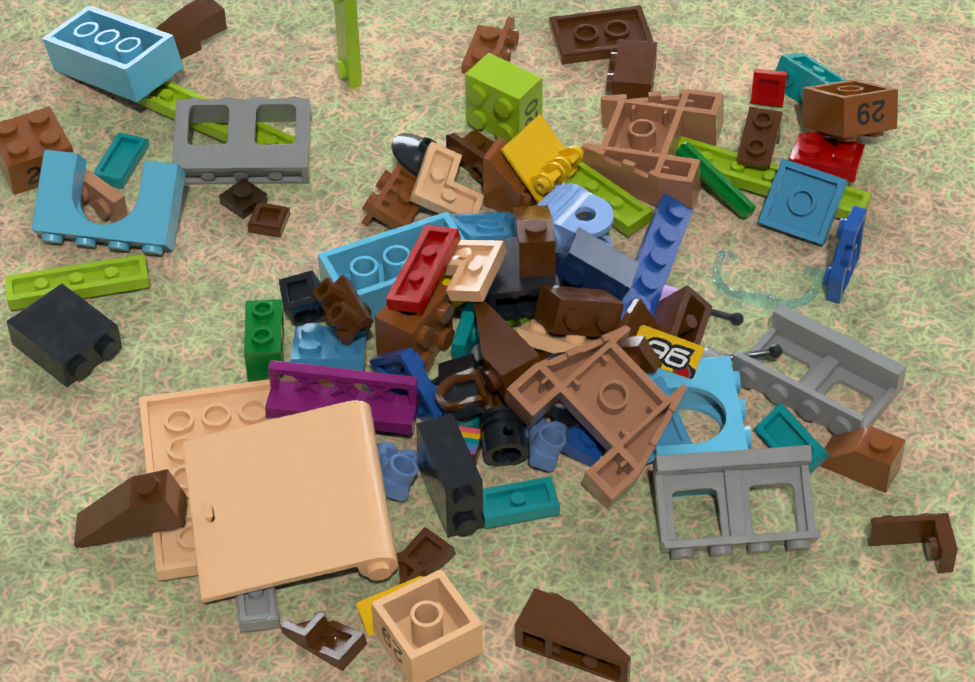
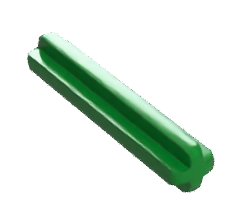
[675,141,756,219]

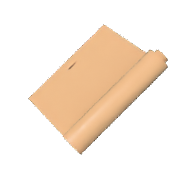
[182,400,398,603]

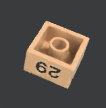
[371,569,483,682]

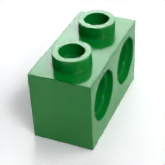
[244,299,285,382]

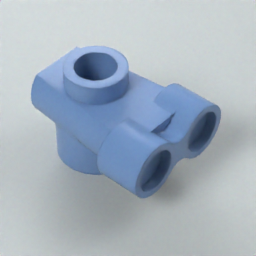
[525,416,568,472]
[377,442,419,502]

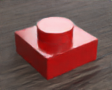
[750,68,787,107]

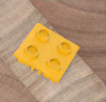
[501,114,584,203]

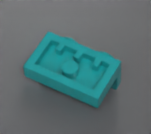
[775,53,847,105]

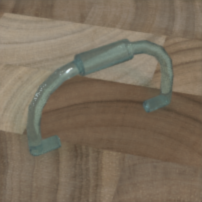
[712,250,825,310]

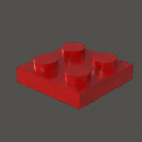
[789,132,865,182]

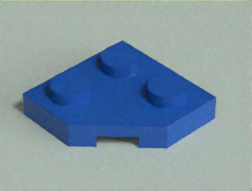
[822,205,867,304]
[369,347,444,421]

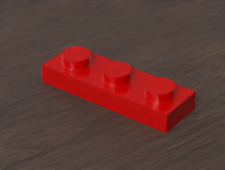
[386,225,461,314]

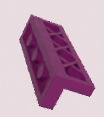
[265,360,419,435]

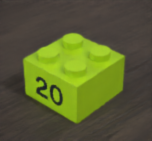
[465,53,543,142]

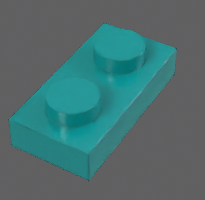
[483,476,560,529]

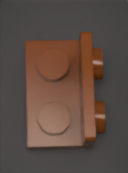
[461,16,519,74]
[361,162,420,229]

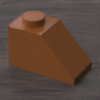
[483,137,537,214]
[820,426,906,493]

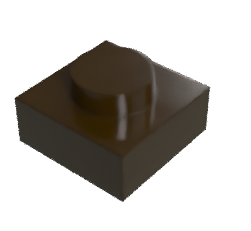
[219,178,268,219]

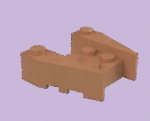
[582,89,724,211]
[504,325,687,510]

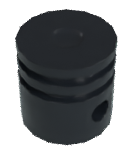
[479,405,529,467]

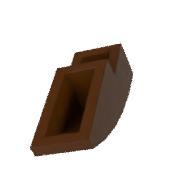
[156,0,227,60]

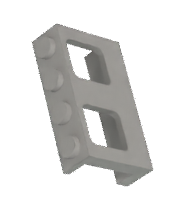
[172,96,312,185]
[733,304,907,435]
[652,445,821,560]

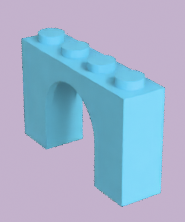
[31,149,186,256]
[646,356,752,497]

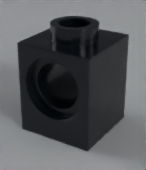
[279,270,328,327]

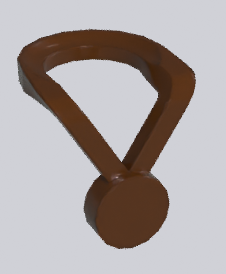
[435,368,498,411]

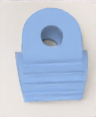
[536,182,614,253]

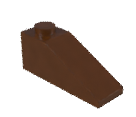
[513,205,556,277]
[474,300,541,398]
[74,469,186,548]
[515,588,631,682]

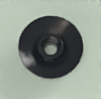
[391,133,437,176]

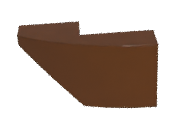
[397,527,456,584]
[280,611,367,671]

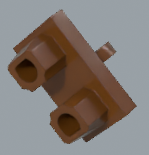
[313,275,373,346]

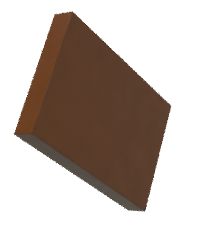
[549,5,654,65]

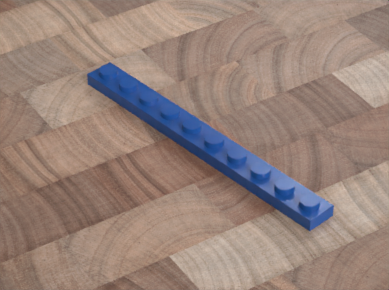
[561,193,693,467]

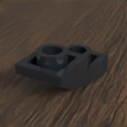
[438,353,483,421]

